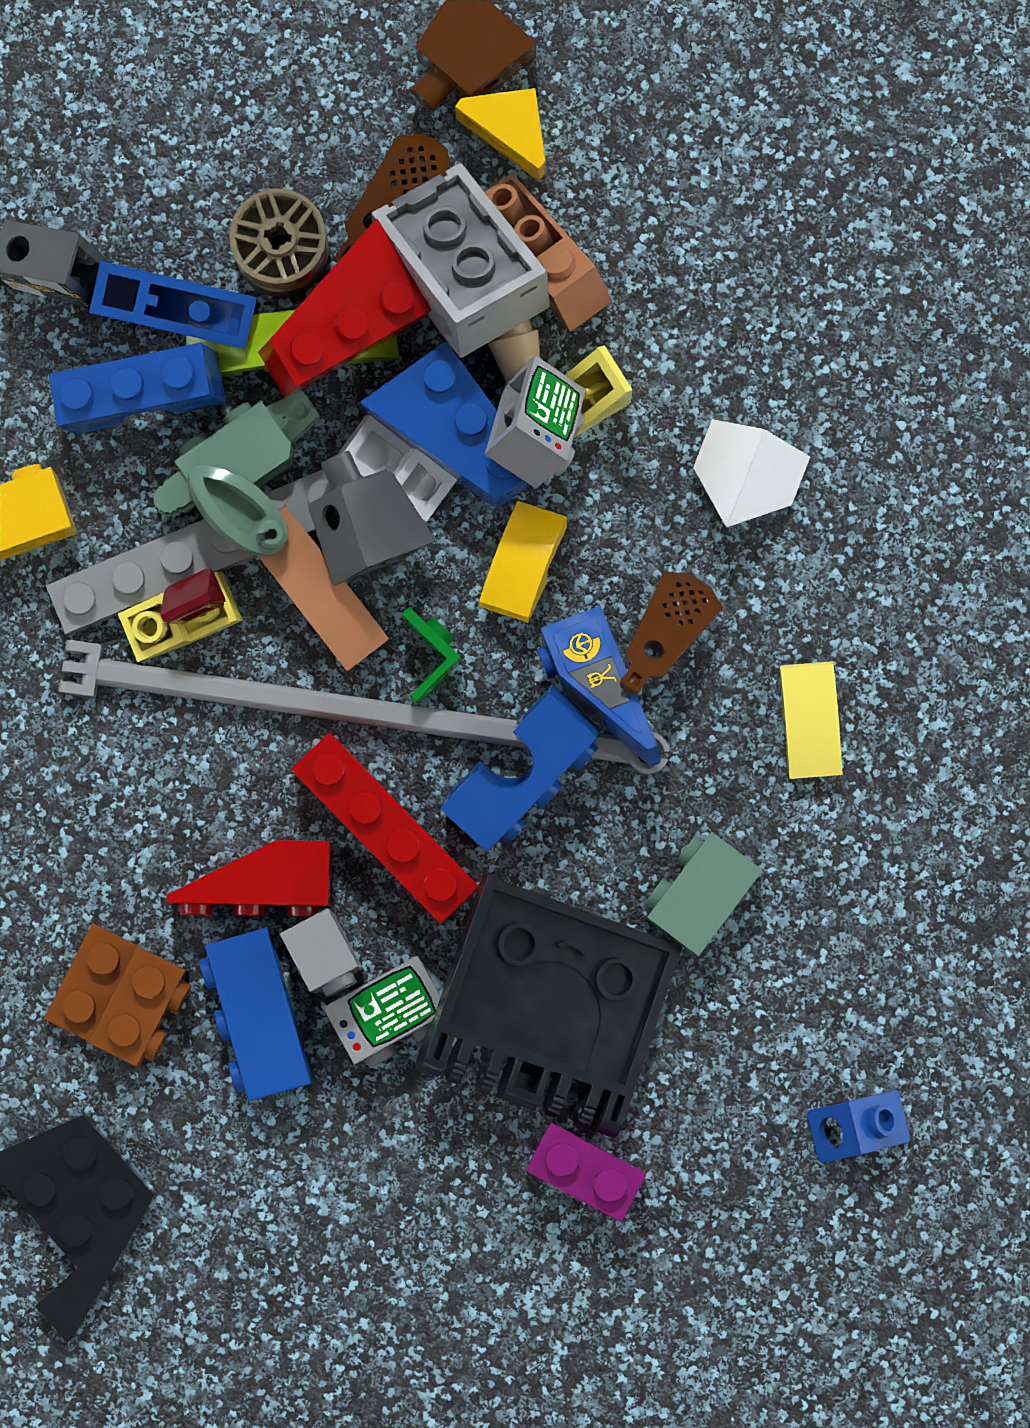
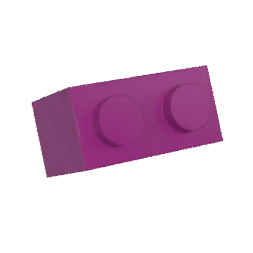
[525,1122,647,1222]

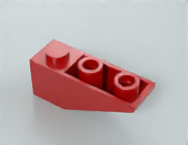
[167,840,332,918]

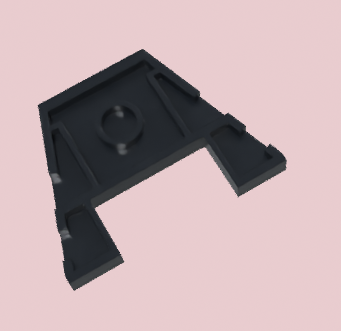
[0,1115,156,1343]

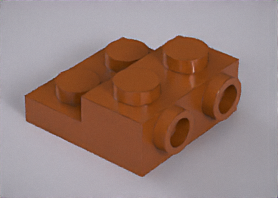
[44,923,192,1067]

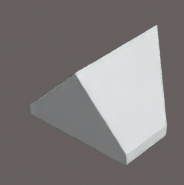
[693,419,810,528]

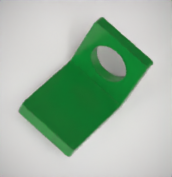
[401,607,461,706]

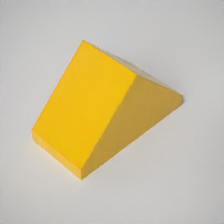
[455,88,545,181]

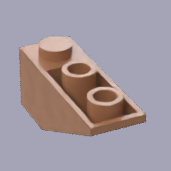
[485,173,612,332]

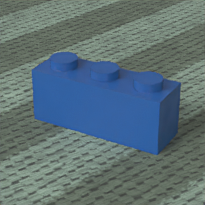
[199,927,314,1101]

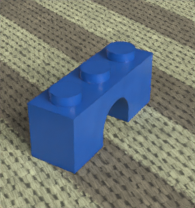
[49,342,226,435]
[440,684,599,852]

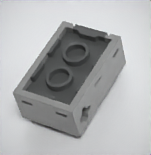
[371,163,550,358]

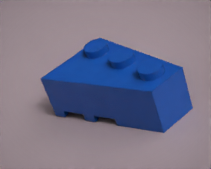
[360,341,530,509]

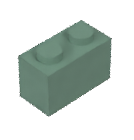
[644,831,763,958]

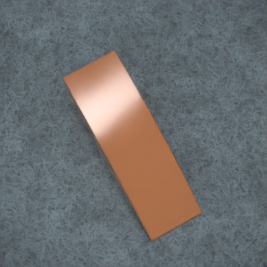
[257,504,389,671]

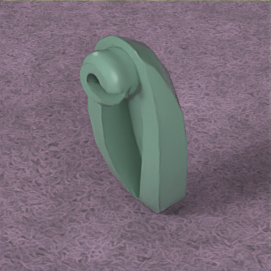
[188,465,288,555]

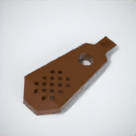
[334,134,450,262]
[620,572,722,695]

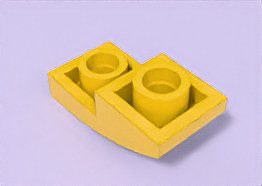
[479,501,567,623]

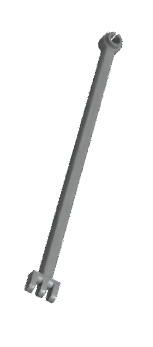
[58,640,669,775]

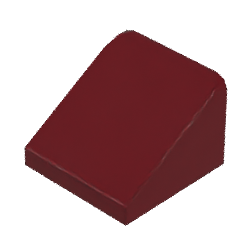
[160,568,226,625]

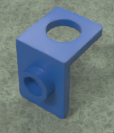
[807,1090,910,1163]

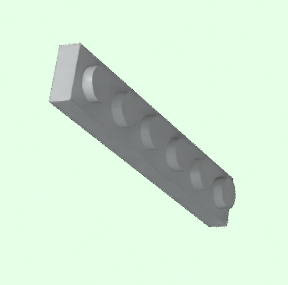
[45,469,332,636]

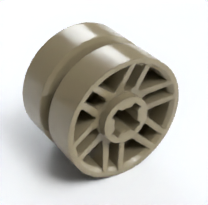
[229,189,329,297]

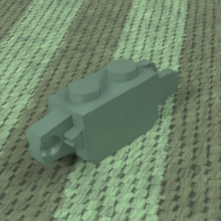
[152,390,320,520]

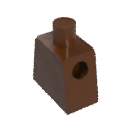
[410,0,536,111]

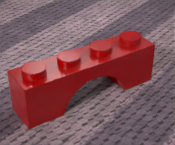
[291,732,479,926]

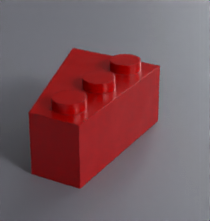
[258,218,431,398]

